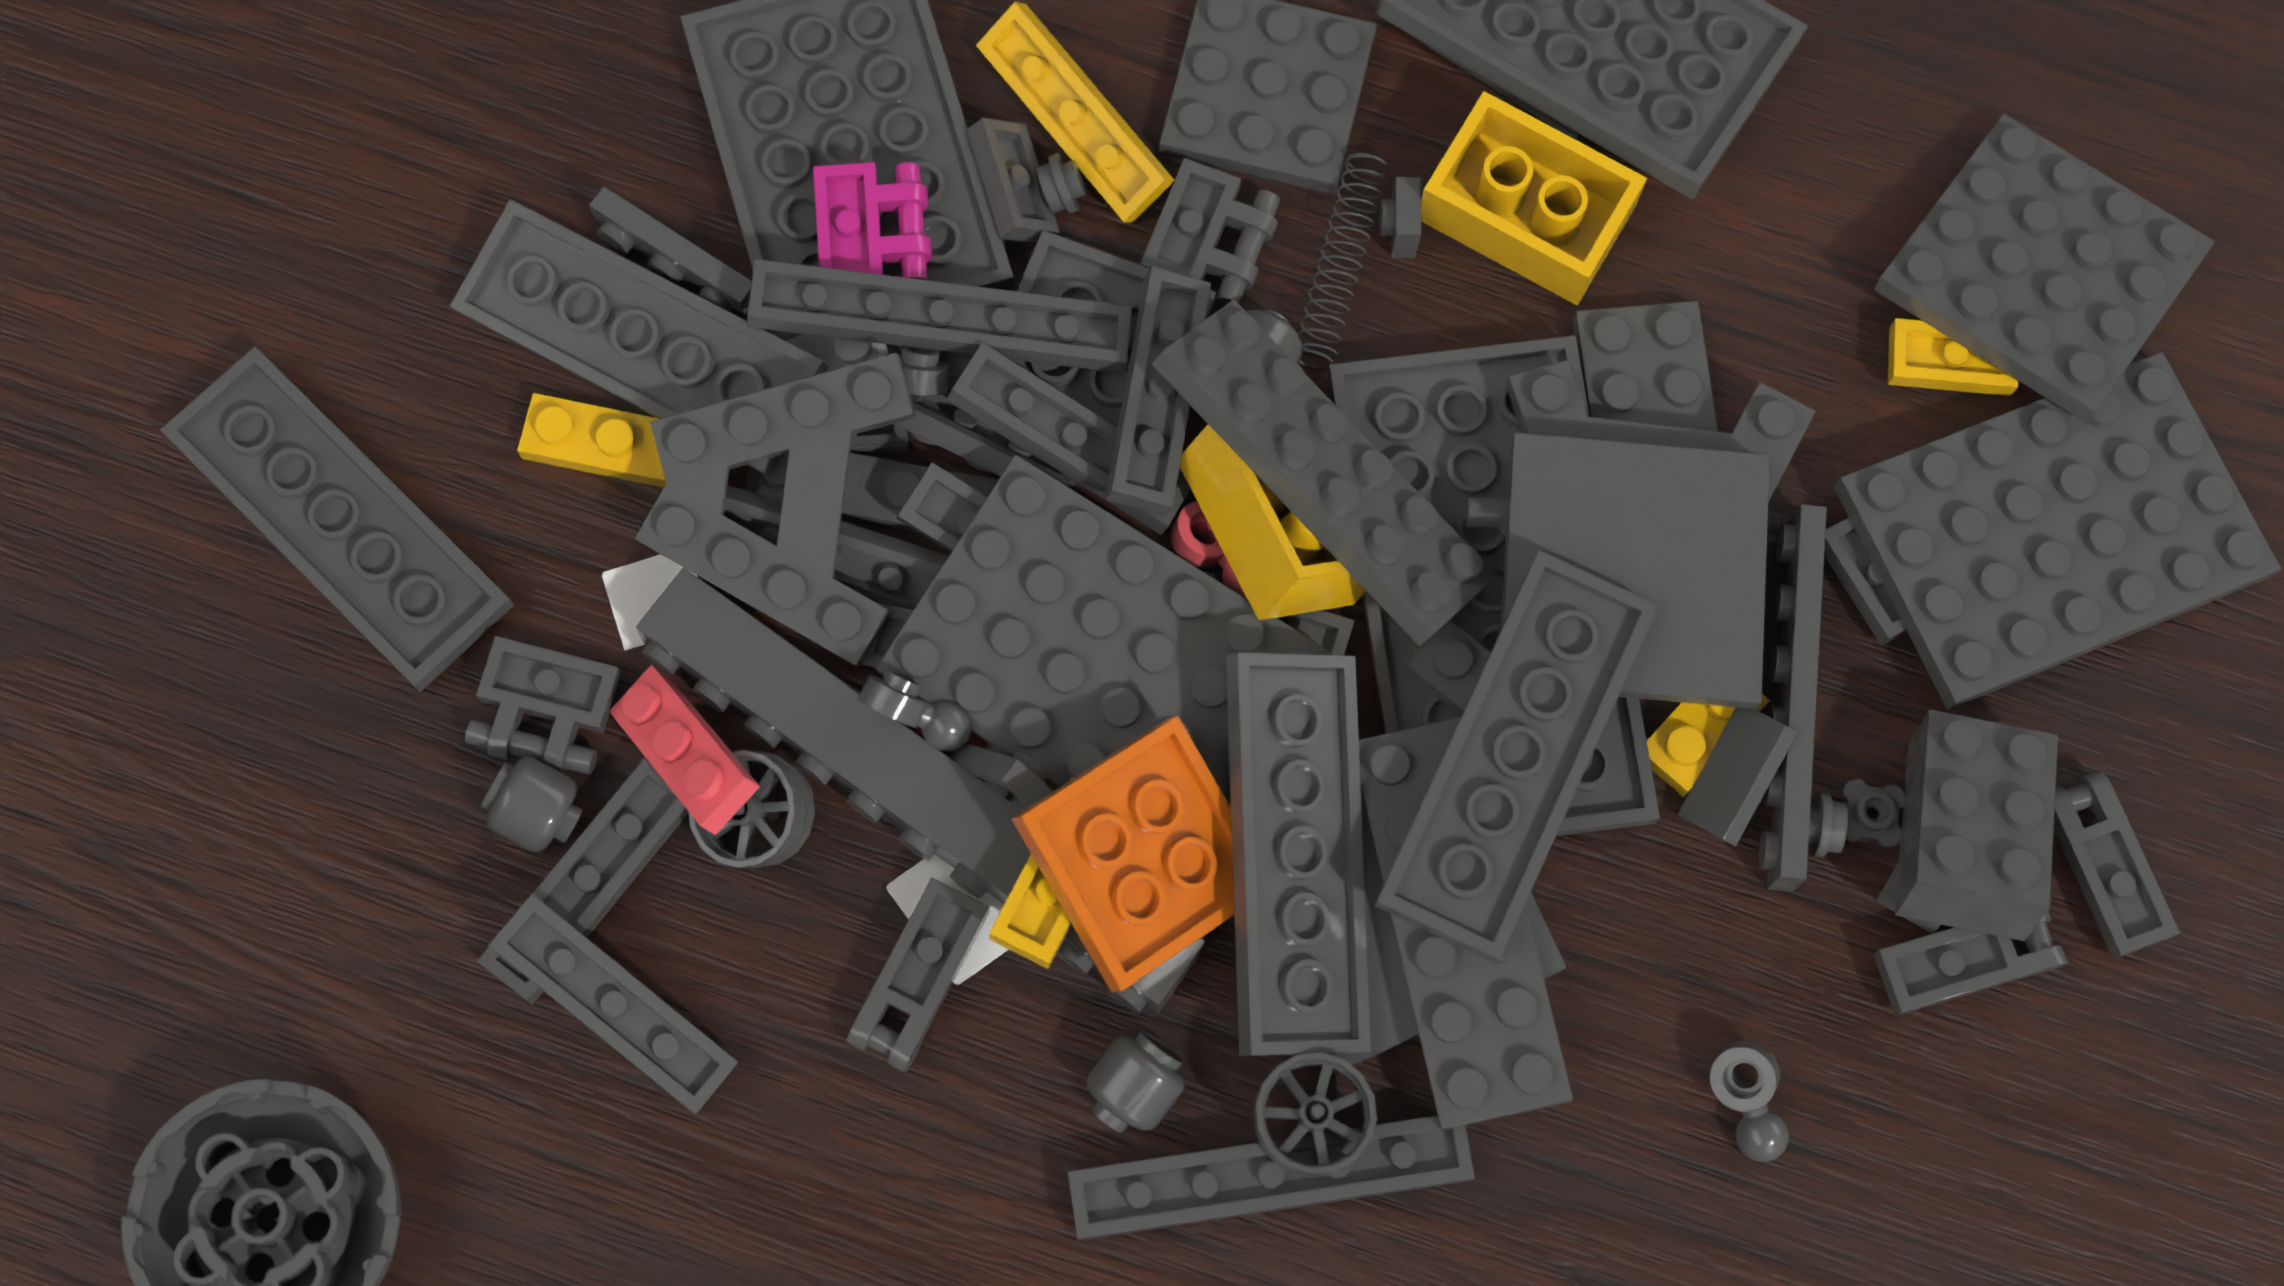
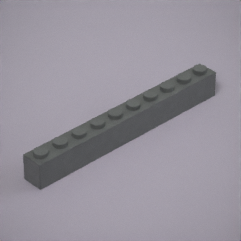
[636,567,1205,1015]

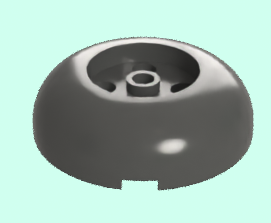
[121,1079,401,1286]

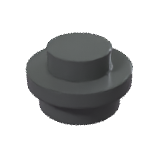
[1037,153,1086,214]
[1808,792,1848,858]

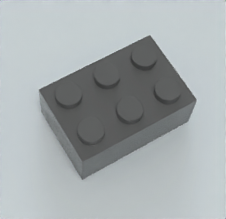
[1895,709,2058,941]

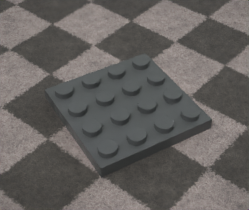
[1874,114,2216,424]

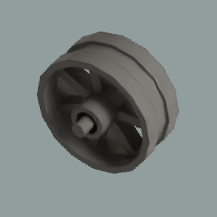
[688,750,815,868]
[1253,1052,1377,1178]

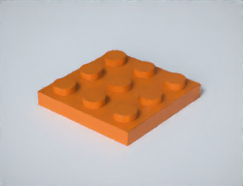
[1011,716,1235,992]

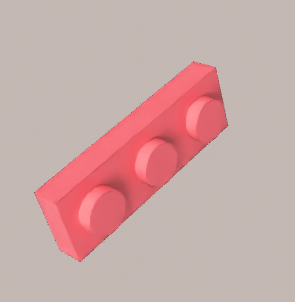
[609,664,760,835]

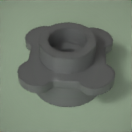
[1842,779,1906,848]

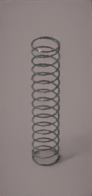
[1297,152,1390,370]

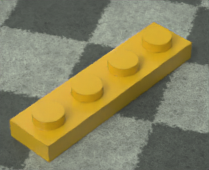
[976,2,1175,223]

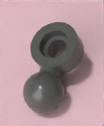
[898,346,974,396]
[858,669,972,751]
[1710,1040,1789,1163]

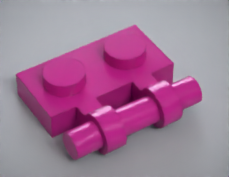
[813,162,932,280]

